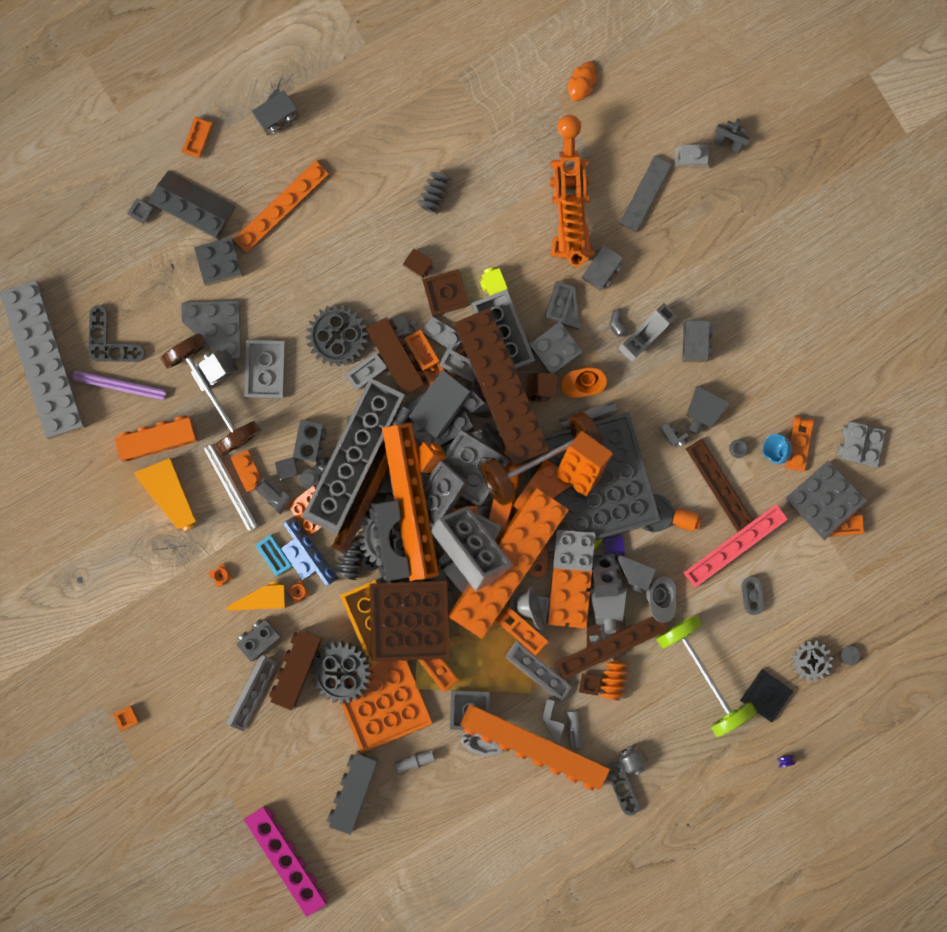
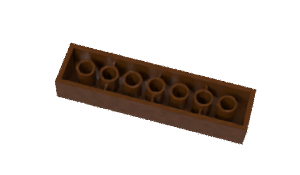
[454,308,550,467]

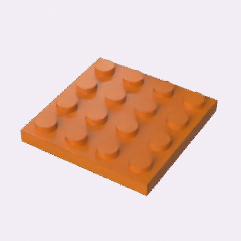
[332,661,433,754]

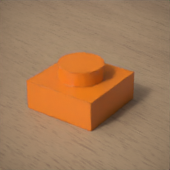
[113,706,139,731]

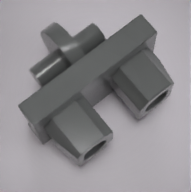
[714,119,750,153]

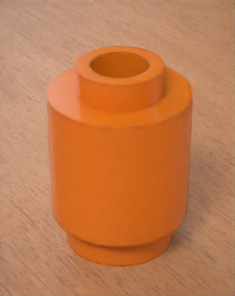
[672,509,702,532]

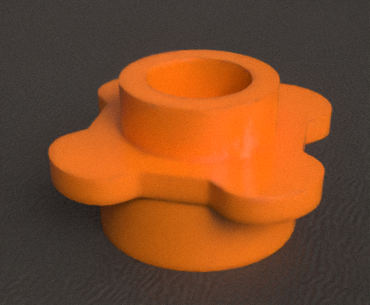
[209,564,232,587]
[287,580,309,603]

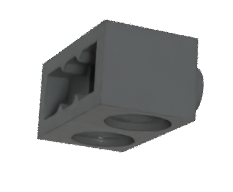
[293,420,326,462]

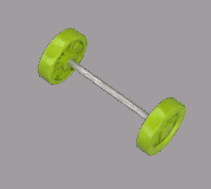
[656,614,757,737]

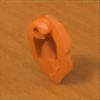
[568,62,598,101]

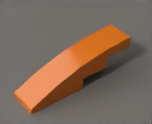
[404,329,444,386]

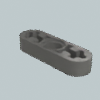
[607,762,639,816]

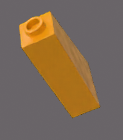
[134,458,197,531]

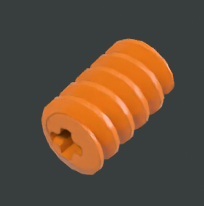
[599,660,629,701]

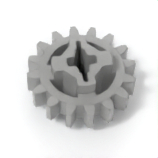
[791,641,833,682]

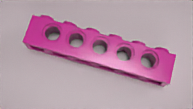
[244,806,327,917]

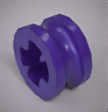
[777,754,796,768]

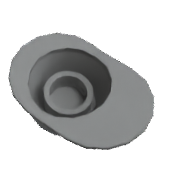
[646,576,676,623]
[514,585,544,631]

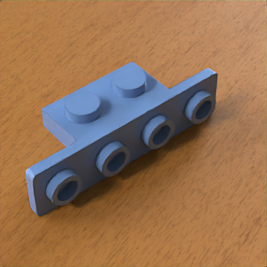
[281,517,337,586]

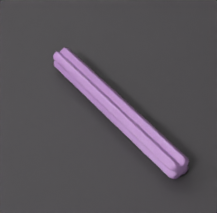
[72,371,166,400]

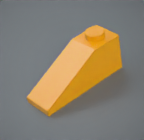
[227,581,286,611]

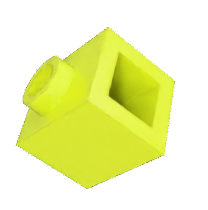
[479,267,508,296]

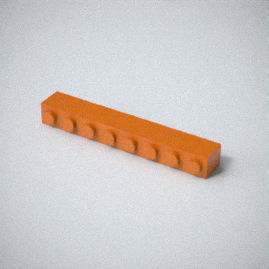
[382,423,439,581]
[460,704,610,791]

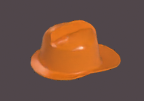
[561,366,607,398]

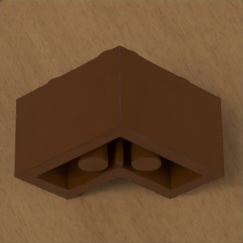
[516,371,558,402]

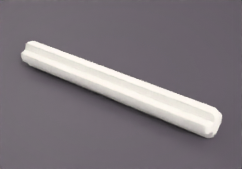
[204,444,257,531]

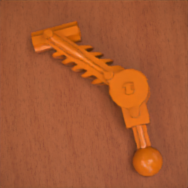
[550,114,595,267]

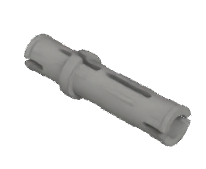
[559,400,618,430]

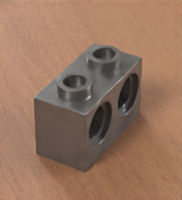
[592,554,622,598]

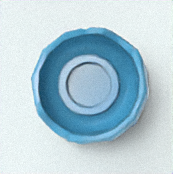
[763,434,793,464]

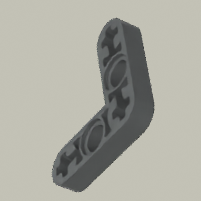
[88,305,145,362]

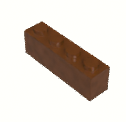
[366,316,426,396]

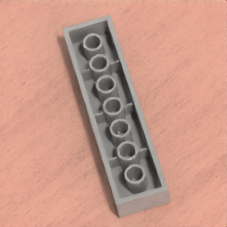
[0,280,86,439]
[302,378,405,535]

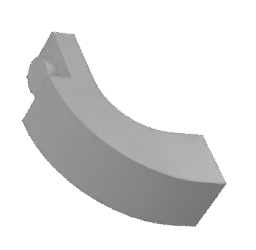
[618,303,678,362]

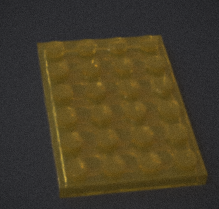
[415,613,534,693]

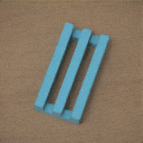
[255,534,292,577]

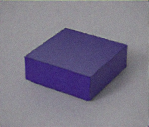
[603,535,625,556]

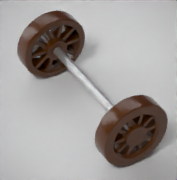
[160,333,261,456]
[480,411,604,506]

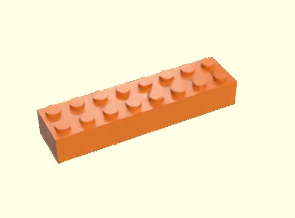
[448,487,568,639]

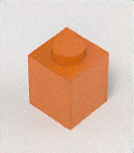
[417,442,446,473]

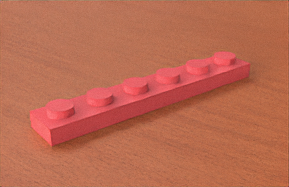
[683,504,788,588]

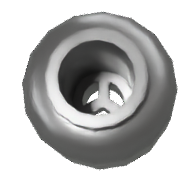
[618,745,647,775]

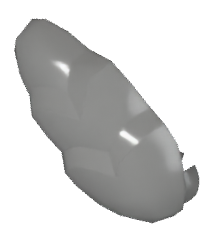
[461,732,502,757]

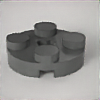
[642,494,673,532]

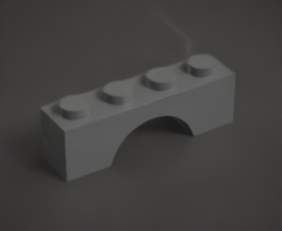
[370,499,410,581]

